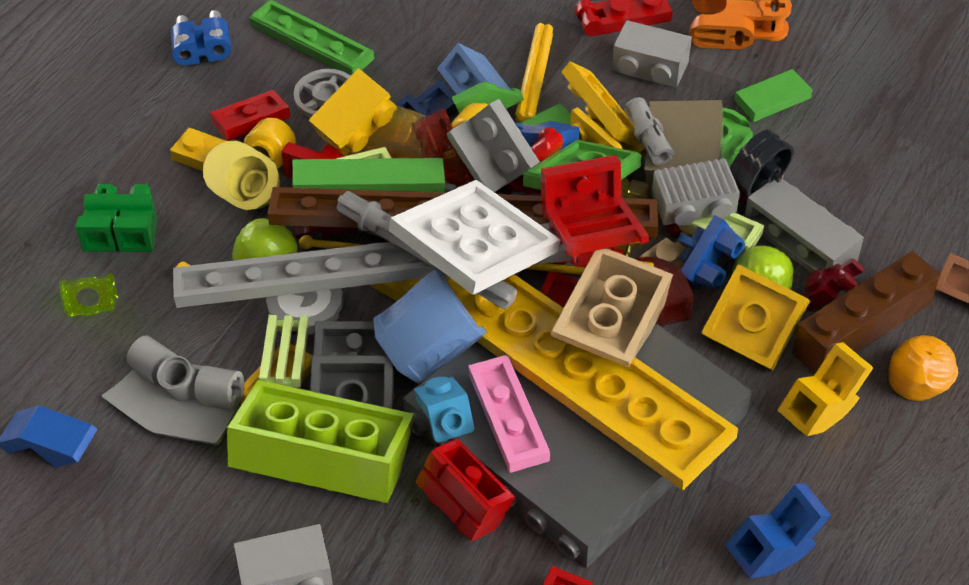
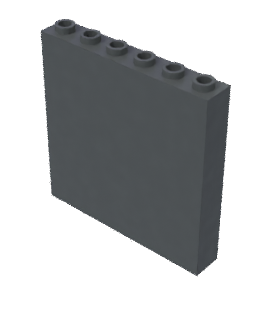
[403,262,752,569]

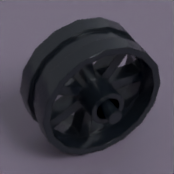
[730,129,794,197]

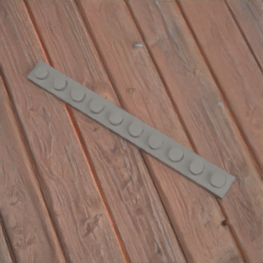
[173,223,573,308]

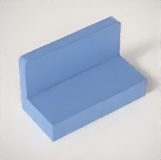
[437,43,511,95]

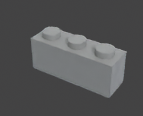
[745,179,864,273]

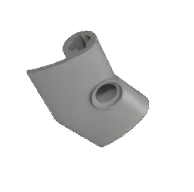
[102,335,244,445]

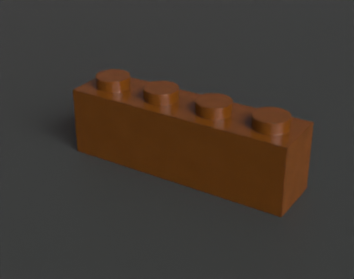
[792,251,941,374]

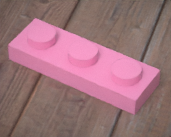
[468,355,550,473]

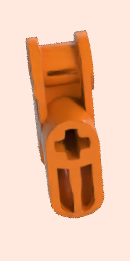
[689,0,792,50]

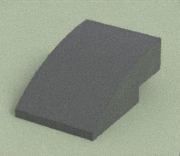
[311,321,396,409]

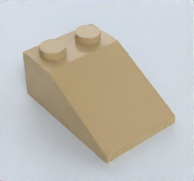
[551,248,673,367]

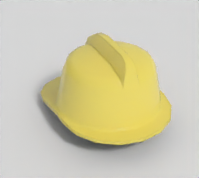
[203,141,280,210]

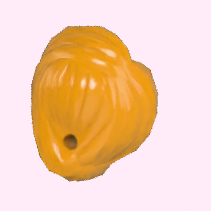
[888,335,958,401]

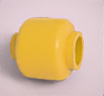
[244,118,296,169]

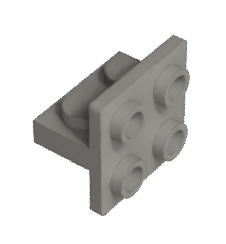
[447,99,540,192]

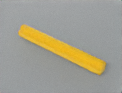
[515,23,553,123]

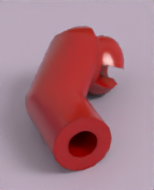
[531,127,563,164]

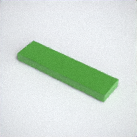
[249,0,374,76]
[293,158,445,193]

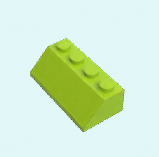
[227,380,414,503]

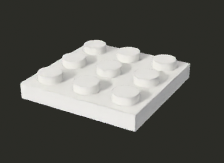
[389,180,560,295]

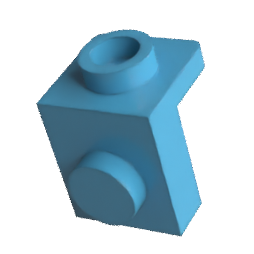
[414,376,475,443]

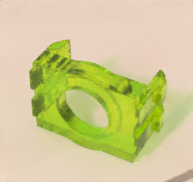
[59,272,118,317]

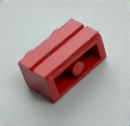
[415,438,515,542]

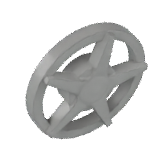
[294,69,350,118]

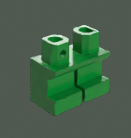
[75,184,158,252]

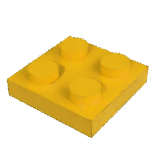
[701,264,810,371]

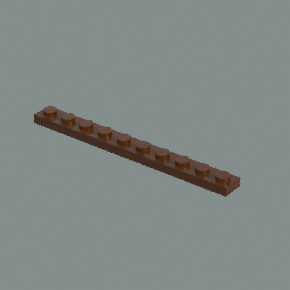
[268,187,658,238]

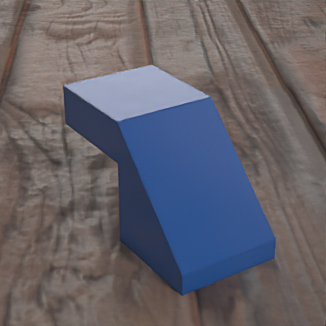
[0,405,98,468]

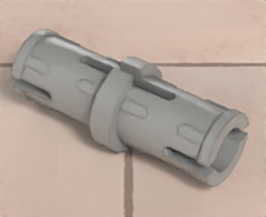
[624,97,675,166]

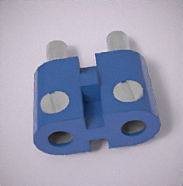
[171,10,231,65]

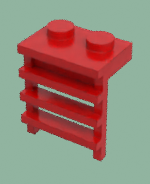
[541,155,649,258]

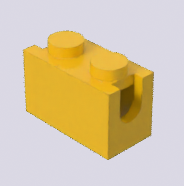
[309,68,397,157]

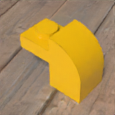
[777,342,873,436]

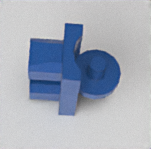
[677,215,746,290]

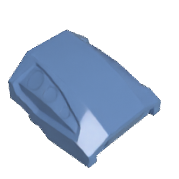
[373,268,487,384]

